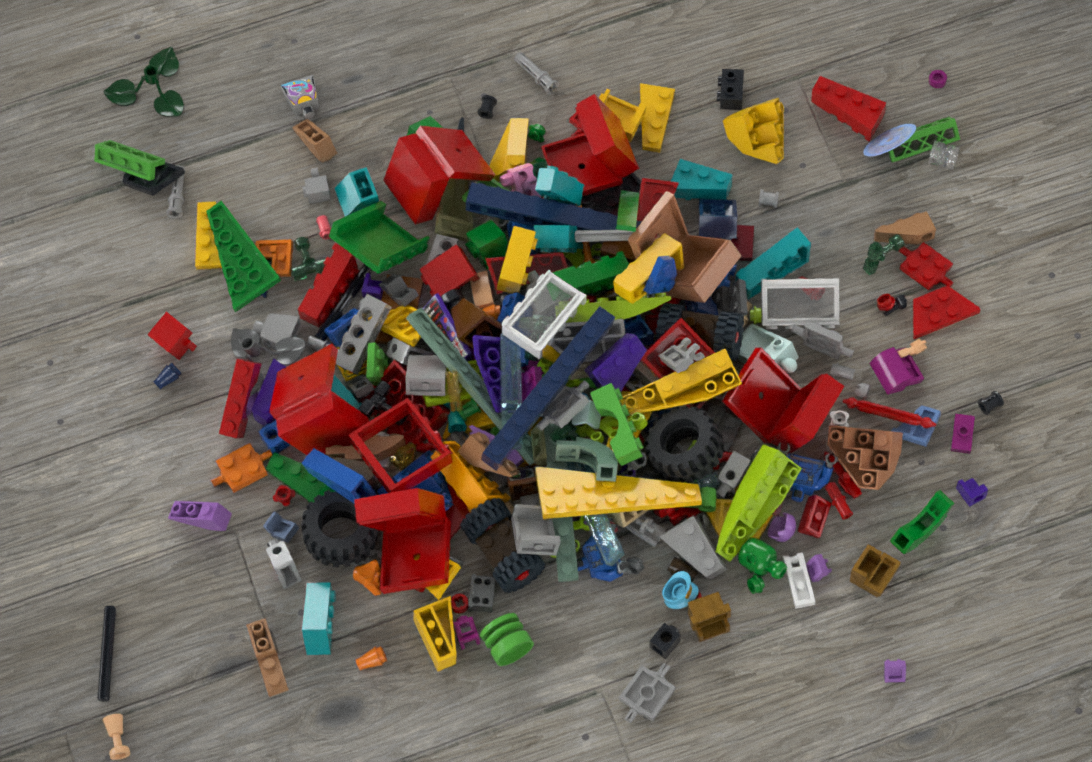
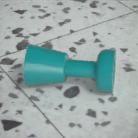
[443,400,467,433]

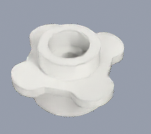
[829,410,849,427]

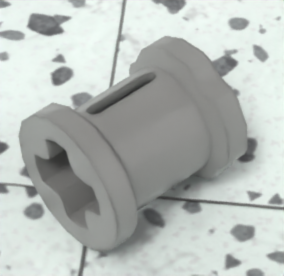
[758,189,779,208]

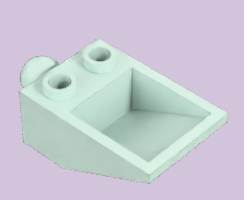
[737,324,799,373]

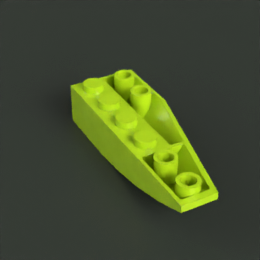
[555,293,671,323]
[715,445,802,562]

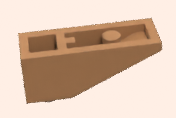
[292,119,338,163]

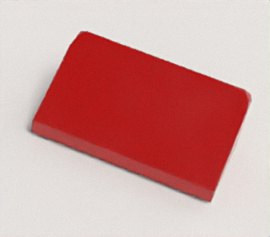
[797,494,831,538]

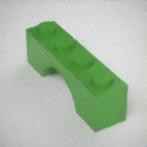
[590,383,643,466]

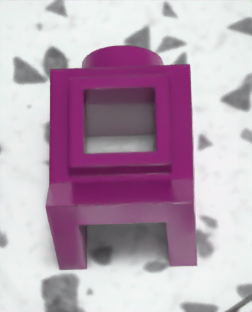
[453,616,481,650]

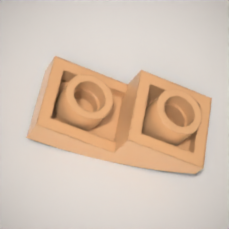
[470,270,494,308]

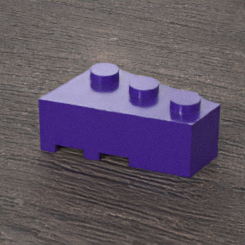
[584,333,646,392]
[251,358,302,426]

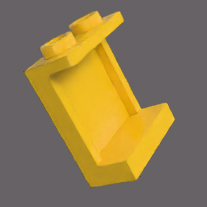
[599,89,647,143]

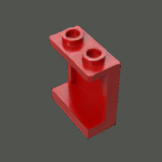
[419,244,480,297]

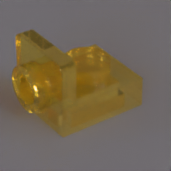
[389,442,416,471]

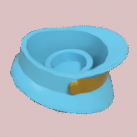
[662,571,698,609]

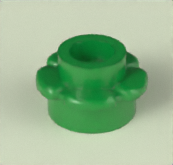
[747,574,765,594]

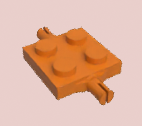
[211,443,272,493]

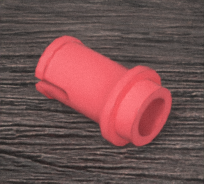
[316,215,331,240]

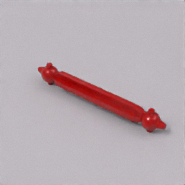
[842,397,936,429]

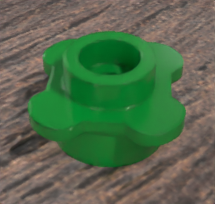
[528,124,546,143]

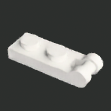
[782,552,815,609]

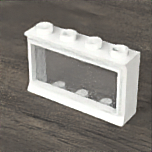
[502,270,586,359]
[761,278,840,329]

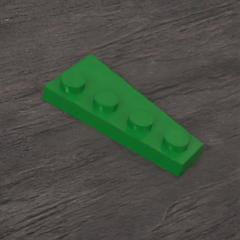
[265,452,335,503]

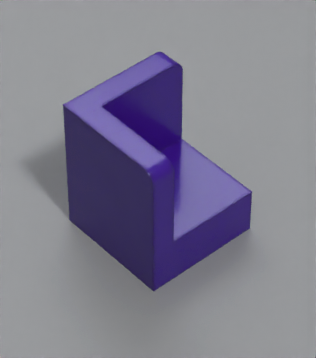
[362,273,383,300]
[956,478,988,507]

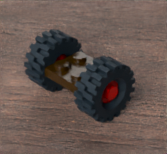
[655,303,744,361]
[460,498,546,593]

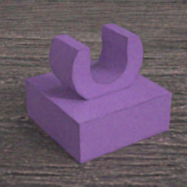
[806,554,832,582]
[884,659,906,683]

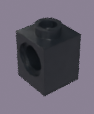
[649,623,681,659]

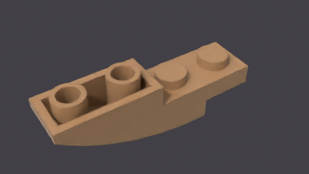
[326,434,406,464]
[246,618,289,697]

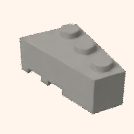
[660,516,728,580]

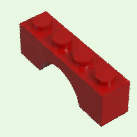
[219,359,262,439]

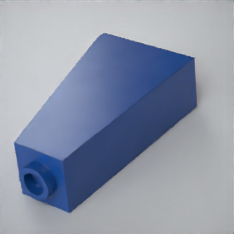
[302,448,377,504]

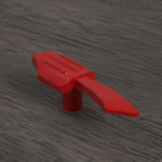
[824,451,862,499]

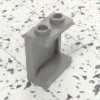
[406,355,447,396]
[511,504,561,556]

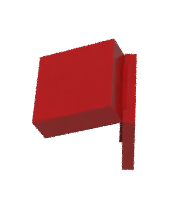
[541,94,639,196]
[383,126,495,225]
[269,343,369,455]
[722,347,845,454]
[354,488,451,594]

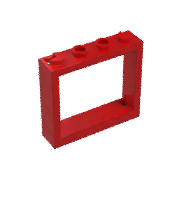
[348,398,453,493]

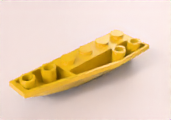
[620,349,742,416]

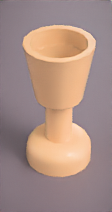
[103,714,131,760]

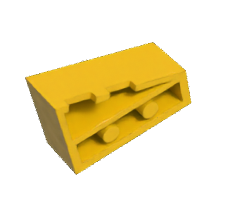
[496,226,538,294]
[413,596,457,672]

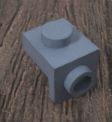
[263,511,299,543]

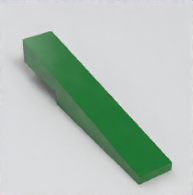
[616,190,639,232]

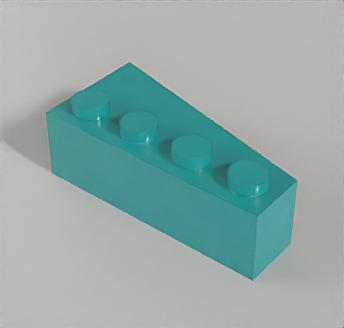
[735,227,811,300]

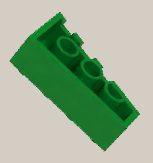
[546,251,629,302]

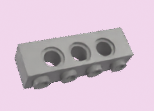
[336,294,392,375]

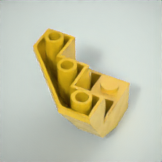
[723,97,784,164]

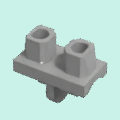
[626,515,666,547]

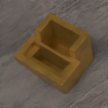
[850,544,901,597]
[688,592,731,642]

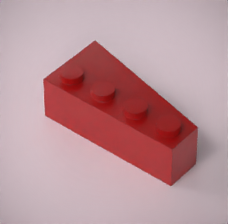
[811,76,887,142]

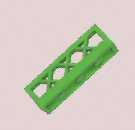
[888,117,960,162]
[94,140,165,181]

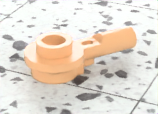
[897,339,927,358]

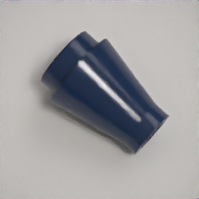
[153,362,182,390]

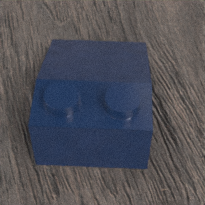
[699,199,737,240]

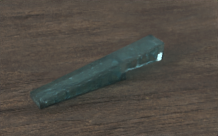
[500,334,522,450]

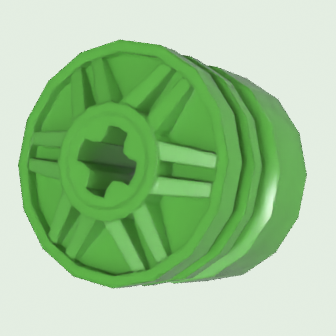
[480,613,534,666]

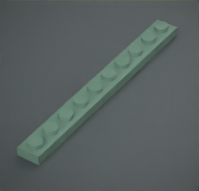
[406,308,534,465]
[544,423,579,582]

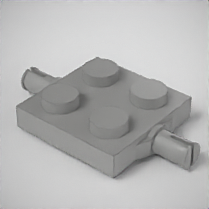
[791,321,854,360]
[536,381,590,431]
[619,663,676,723]

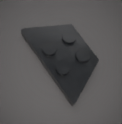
[122,162,185,196]

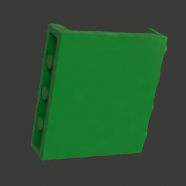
[329,201,430,274]

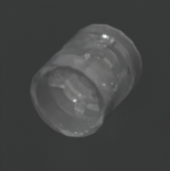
[928,140,960,170]

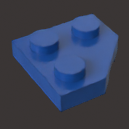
[643,255,677,294]

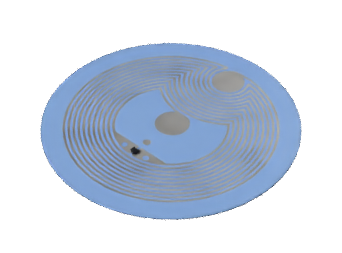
[863,124,916,156]

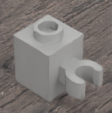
[302,168,331,204]

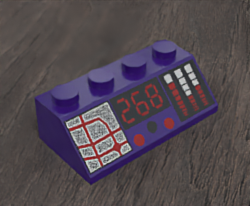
[422,293,473,362]

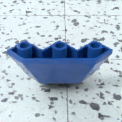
[377,450,454,511]

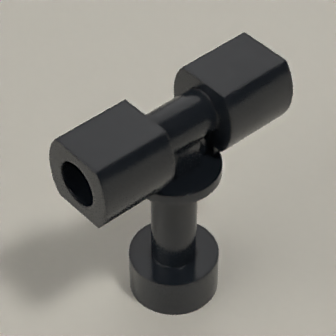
[358,380,408,426]

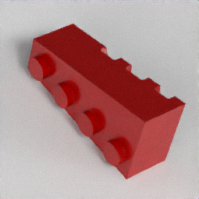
[298,243,359,328]
[485,252,568,294]

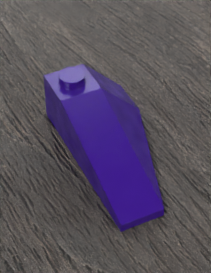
[473,335,515,414]

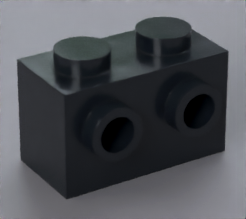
[717,69,744,110]

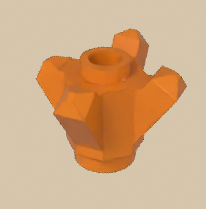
[353,559,382,596]

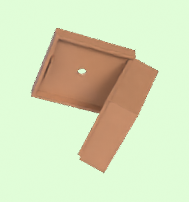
[628,191,741,303]

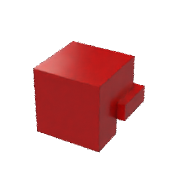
[147,311,197,360]

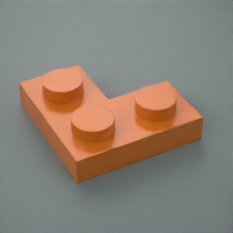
[255,239,293,277]

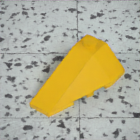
[490,118,529,182]

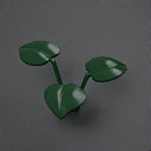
[103,47,184,117]

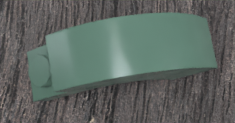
[555,437,618,482]

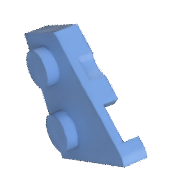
[891,405,941,447]

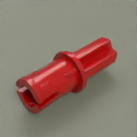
[825,482,853,520]

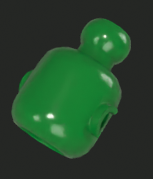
[738,538,787,579]

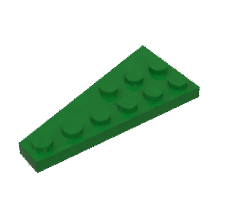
[206,200,281,313]

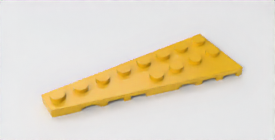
[535,467,702,519]

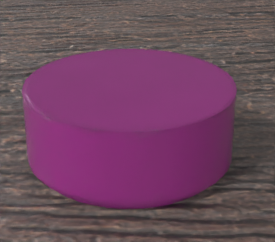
[928,70,947,88]

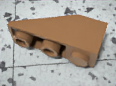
[874,211,936,245]
[457,432,520,477]

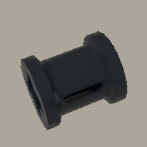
[477,95,497,119]
[978,391,1004,415]

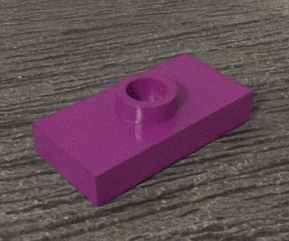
[951,413,975,454]

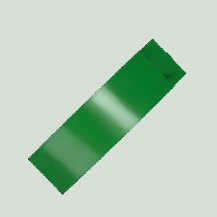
[890,490,955,555]

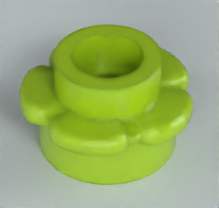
[750,306,762,325]

